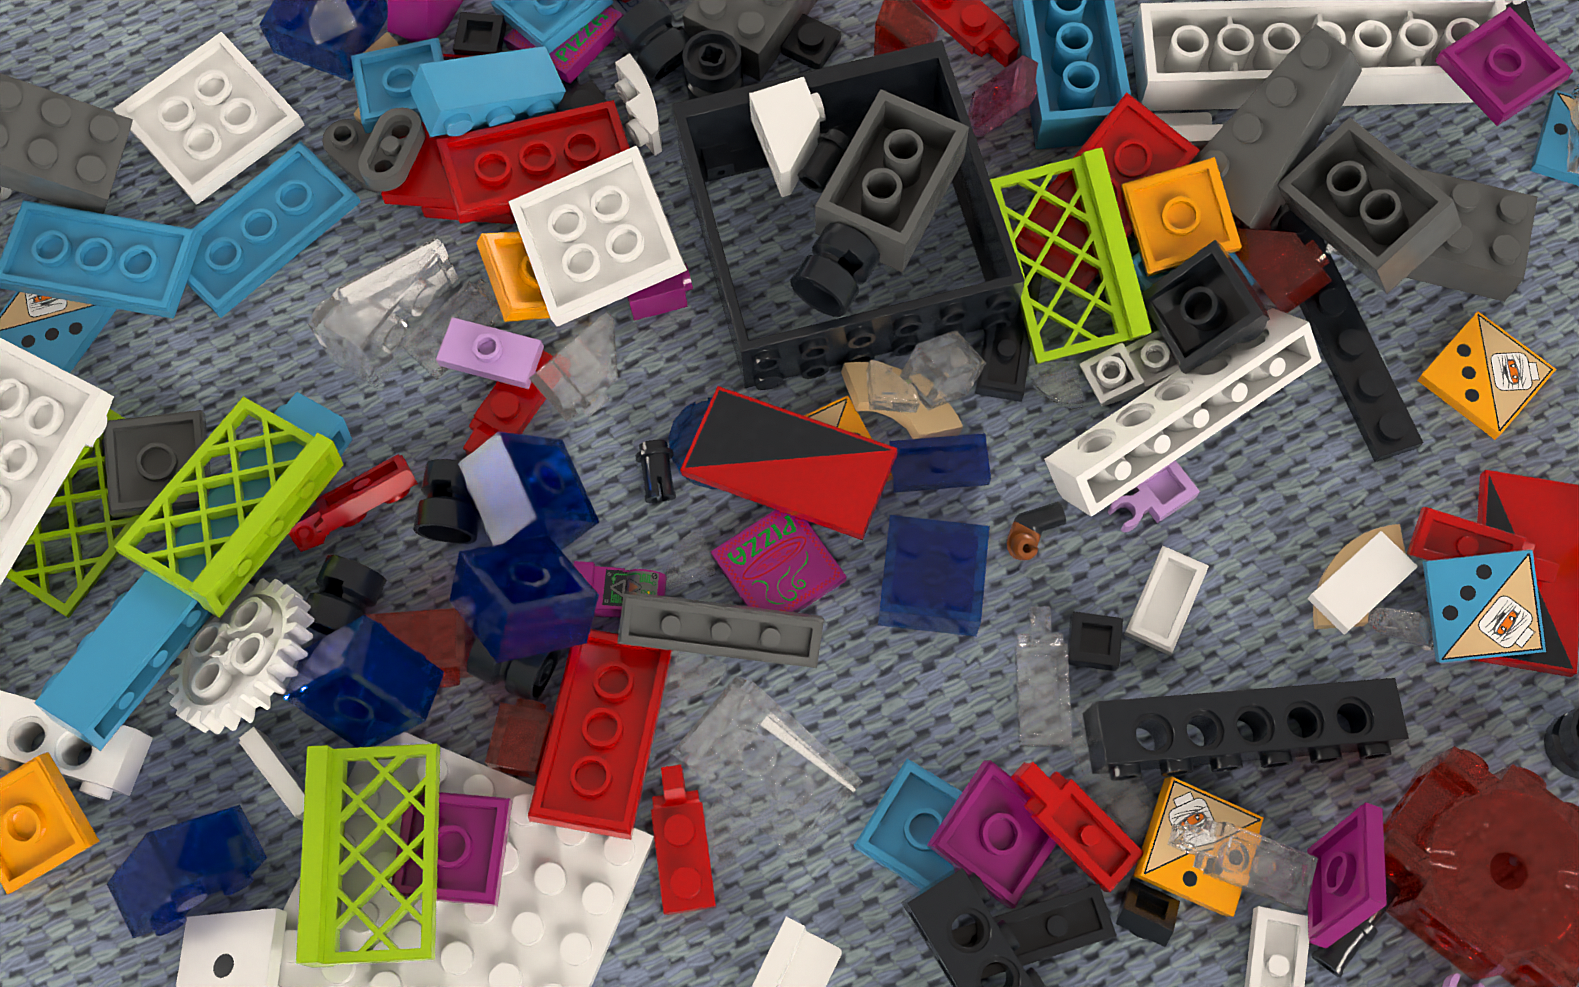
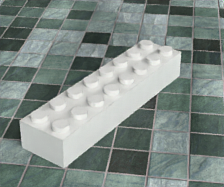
[1132,0,1506,111]

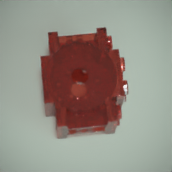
[1383,746,1579,987]

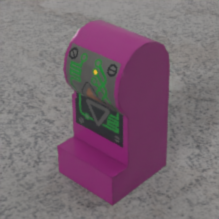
[569,561,667,618]

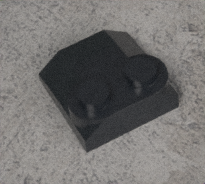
[1141,240,1270,374]

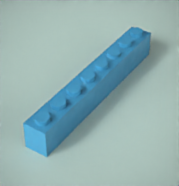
[34,392,353,751]

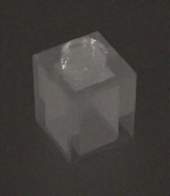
[899,330,986,411]

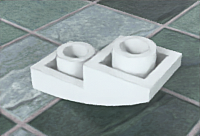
[615,53,662,156]
[1080,330,1180,406]

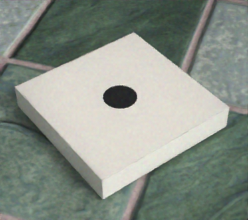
[176,908,287,987]

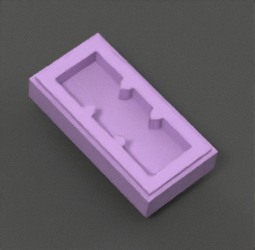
[436,317,544,389]

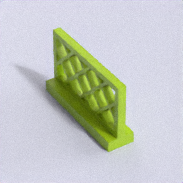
[990,147,1152,365]
[114,396,344,618]
[6,408,141,618]
[296,743,440,968]

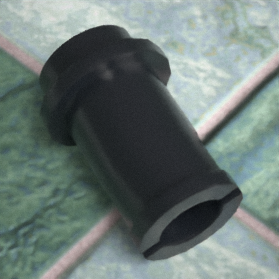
[797,129,851,193]
[635,439,676,503]

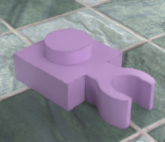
[1108,460,1200,532]

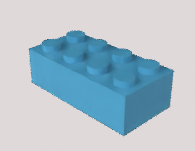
[1012,0,1131,149]

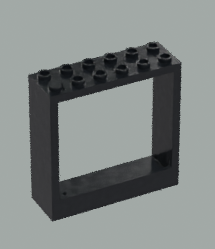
[672,40,1025,390]

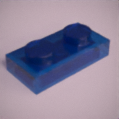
[889,433,991,493]

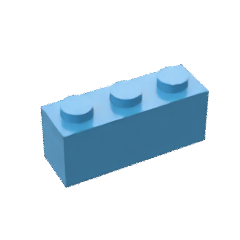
[410,46,566,137]

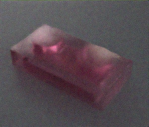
[968,55,1038,136]

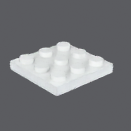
[113,32,305,205]
[509,145,687,326]

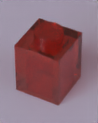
[485,698,553,780]

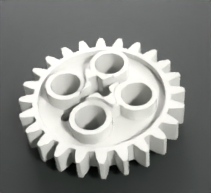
[168,578,314,734]

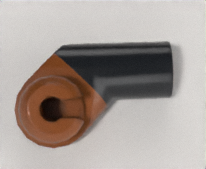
[1006,502,1066,560]

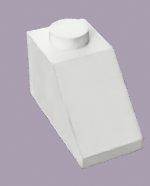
[749,77,825,197]

